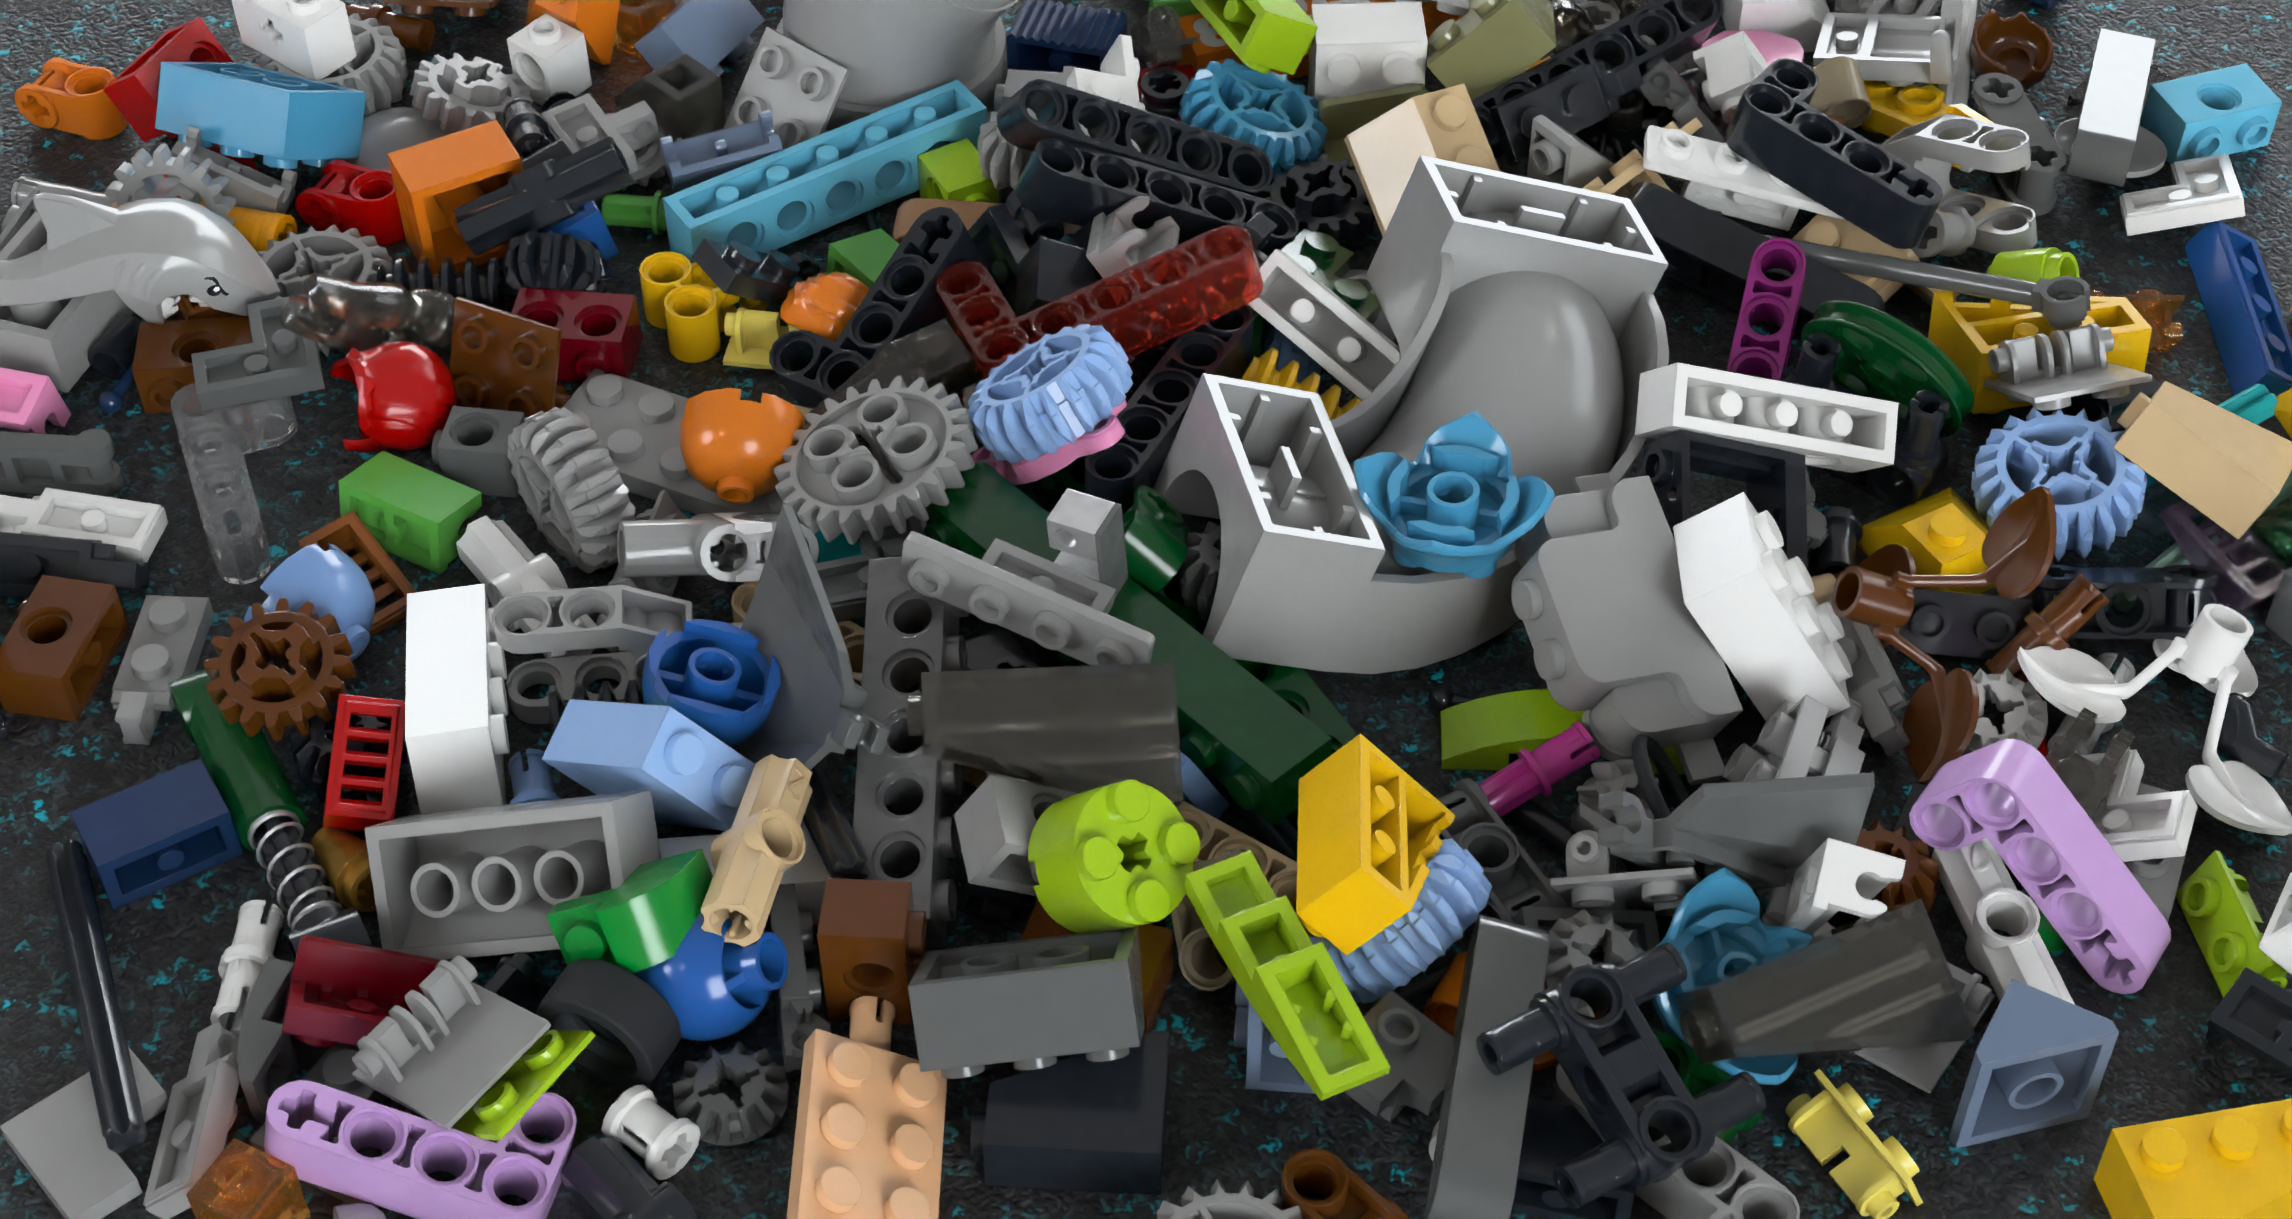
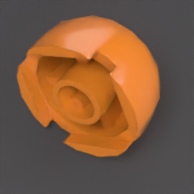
[679,388,805,504]

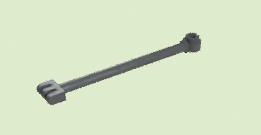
[1711,210,2090,330]

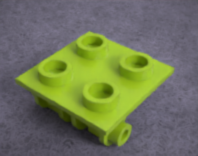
[427,1030,595,1143]

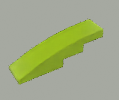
[1183,850,1390,1101]

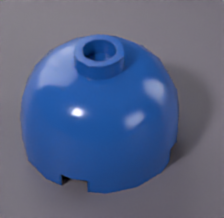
[642,619,781,749]

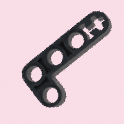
[1725,58,1943,249]
[769,207,979,412]

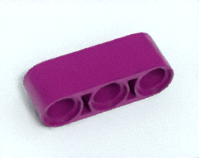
[1727,238,1806,382]

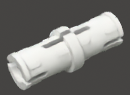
[210,900,284,1036]

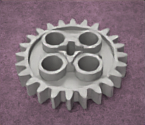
[774,376,978,544]

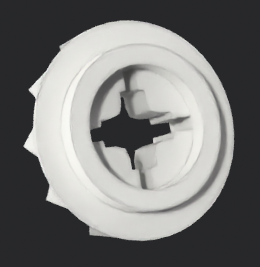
[1967,669,2048,751]

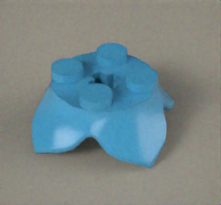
[1354,410,1555,579]
[1652,867,1844,1085]

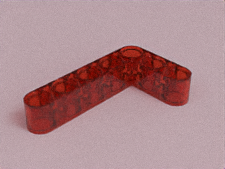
[936,225,1264,381]

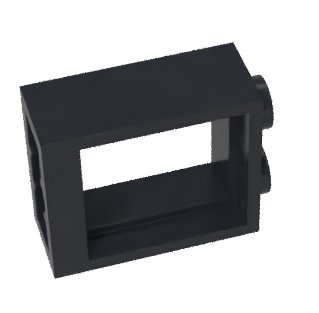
[1641,429,1808,570]

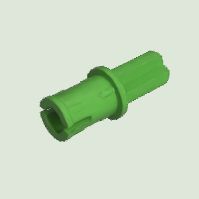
[602,190,668,236]

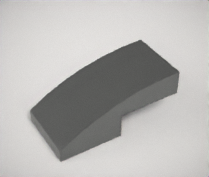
[237,957,301,1124]

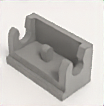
[167,125,297,214]
[1086,196,1180,302]

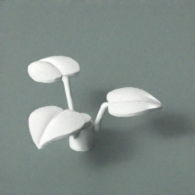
[2017,604,2292,835]

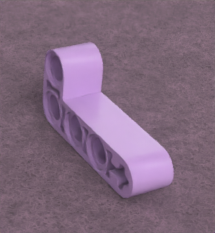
[1909,739,2171,994]
[264,1080,577,1219]

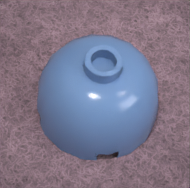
[244,543,376,671]

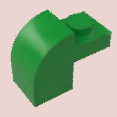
[546,849,713,973]

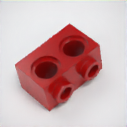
[103,17,233,142]

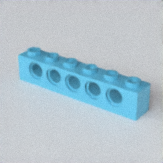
[663,79,988,263]

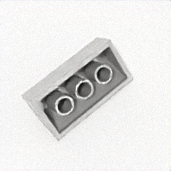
[364,789,661,960]

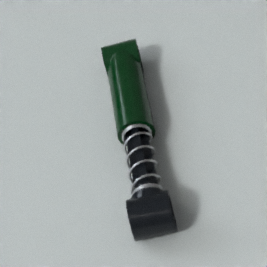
[167,669,373,960]

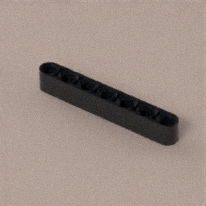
[1472,0,1723,159]

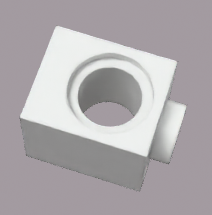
[507,13,592,105]

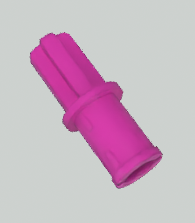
[1478,721,1601,817]

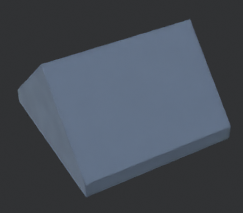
[1949,978,2119,1149]

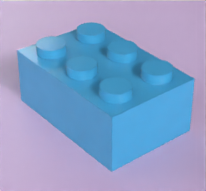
[155,62,366,169]

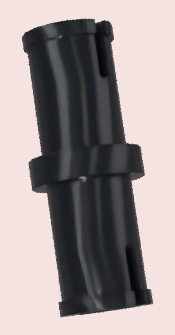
[503,98,550,159]

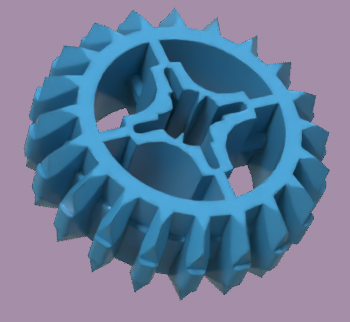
[1178,58,1328,180]

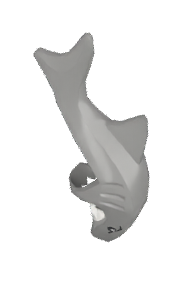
[0,192,280,325]

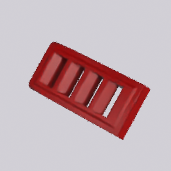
[323,694,405,831]

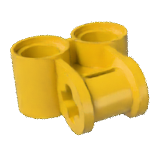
[639,251,768,363]

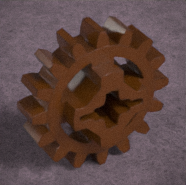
[204,598,356,741]

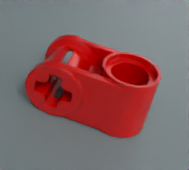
[295,159,405,246]

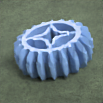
[967,324,1133,463]
[1971,407,2147,562]
[1323,838,1492,1003]

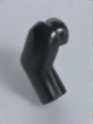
[2210,693,2289,781]

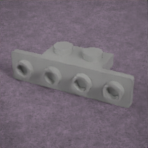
[899,531,1155,685]

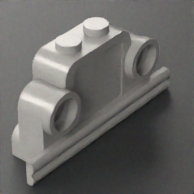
[1511,473,1743,785]

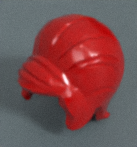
[330,341,457,453]

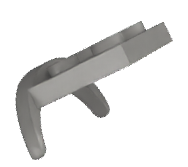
[1813,0,1962,87]

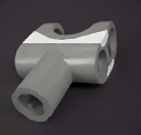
[617,512,819,582]

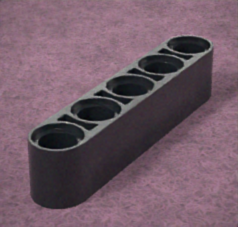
[997,79,1273,196]
[1015,137,1299,257]
[1626,182,1885,341]
[1085,297,1254,516]

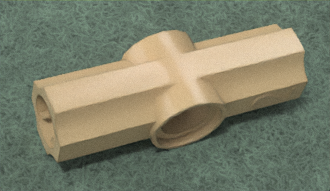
[701,754,813,947]

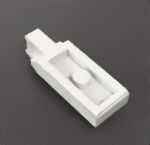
[0,488,168,563]

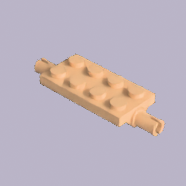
[786,996,947,1219]

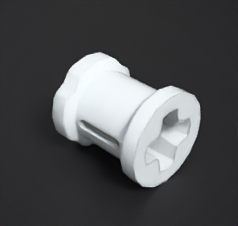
[601,1085,701,1180]

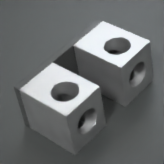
[1046,488,1128,599]

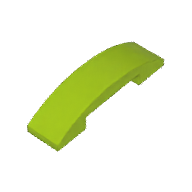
[1440,688,1685,775]

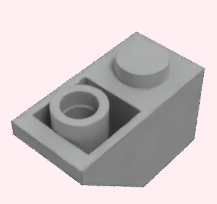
[1527,114,1614,189]

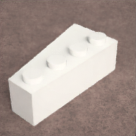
[405,583,510,814]

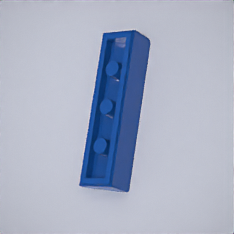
[2185,221,2292,396]

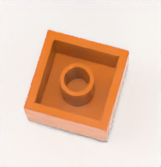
[387,120,532,273]

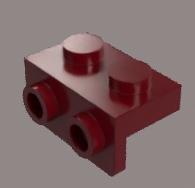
[282,935,440,1047]

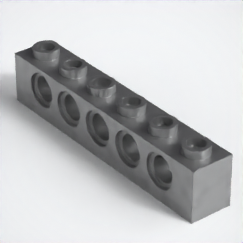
[853,556,969,948]

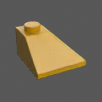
[1857,487,1996,594]

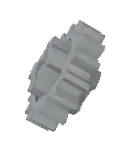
[410,53,533,133]
[105,144,236,227]

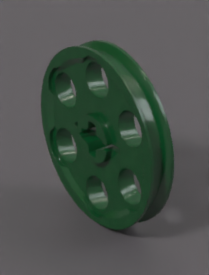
[1801,300,1974,438]

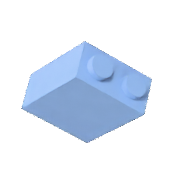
[541,699,755,831]

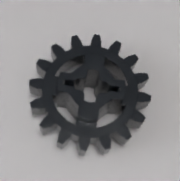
[1257,154,1376,245]

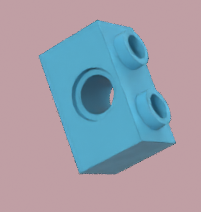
[2139,63,2282,165]

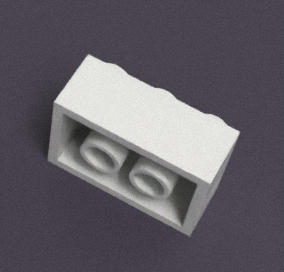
[1673,492,1853,721]

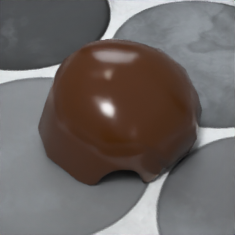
[1969,10,2054,89]

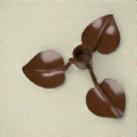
[1832,486,2057,785]

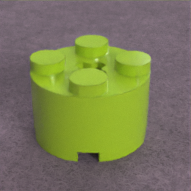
[1028,779,1200,933]

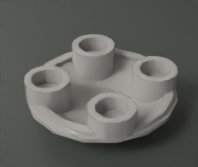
[346,107,452,171]

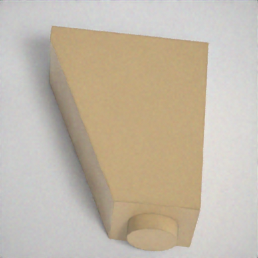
[2113,381,2292,540]

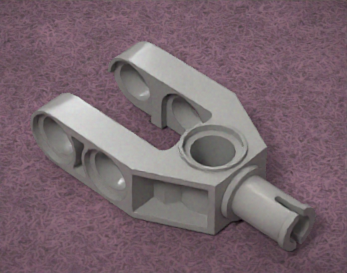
[1872,113,2038,254]
[492,585,743,724]

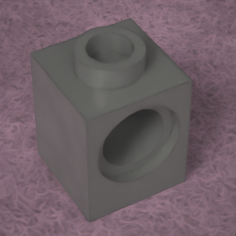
[432,406,525,498]

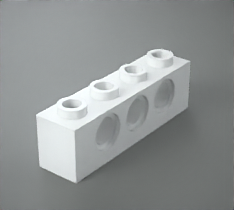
[1635,362,1899,473]

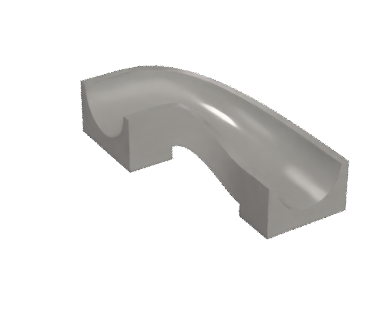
[1153,155,1669,674]

